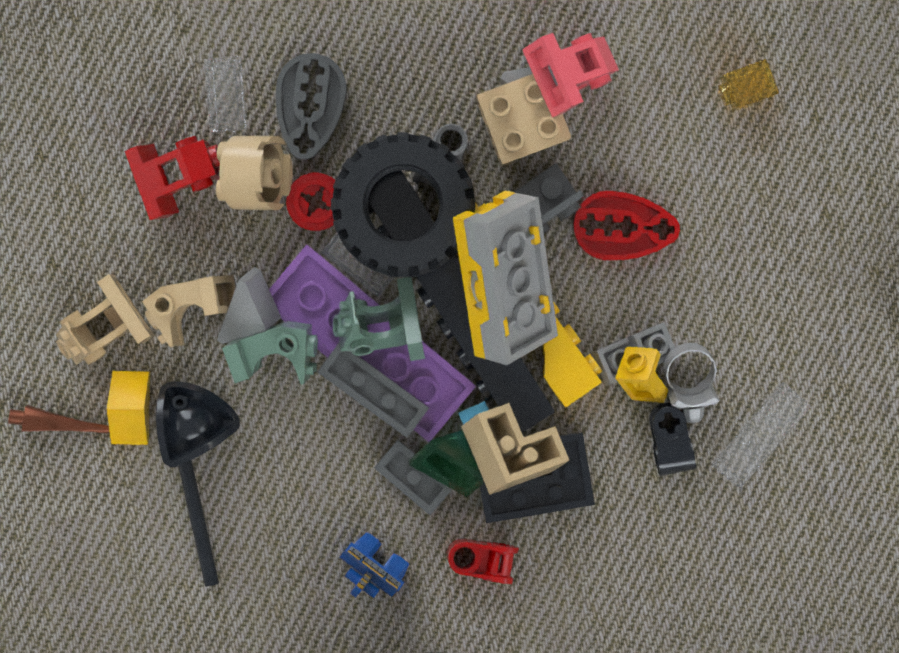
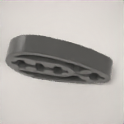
[276,53,347,161]

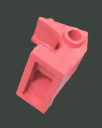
[522,33,619,118]

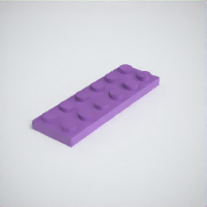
[269,245,476,442]

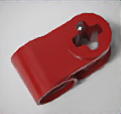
[446,538,519,584]

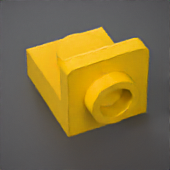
[615,347,669,403]

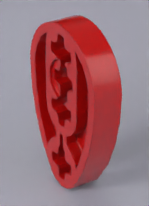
[573,191,680,261]

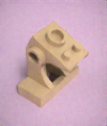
[56,274,155,365]
[142,275,236,347]

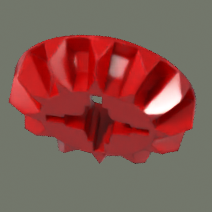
[286,172,335,231]

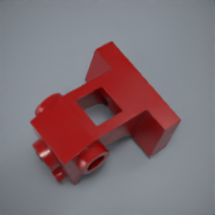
[124,136,220,221]

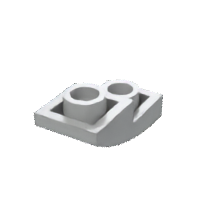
[591,322,675,386]

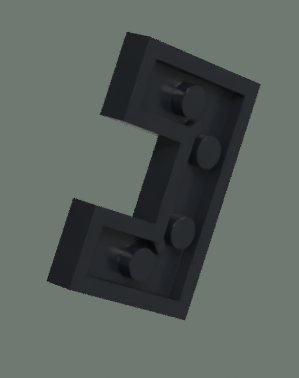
[475,432,595,523]

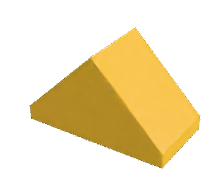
[107,371,150,445]

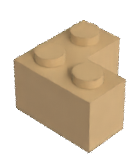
[461,403,570,495]

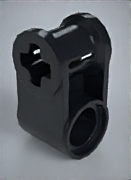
[649,403,696,476]

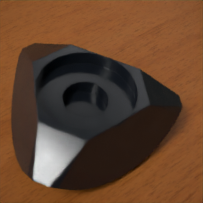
[156,381,240,468]

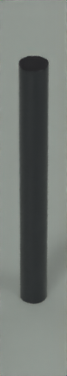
[178,460,219,587]

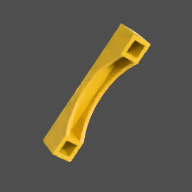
[457,202,602,408]

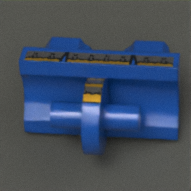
[339,532,409,598]

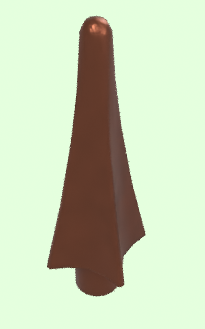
[8,405,110,434]

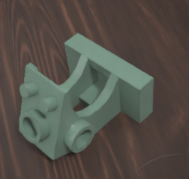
[333,277,425,361]
[222,321,318,385]

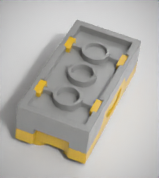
[453,191,558,365]

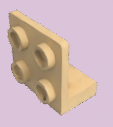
[476,74,571,168]

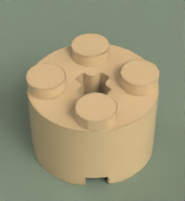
[216,136,292,210]

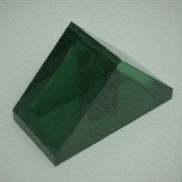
[409,430,485,497]

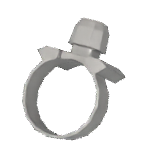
[663,343,720,423]

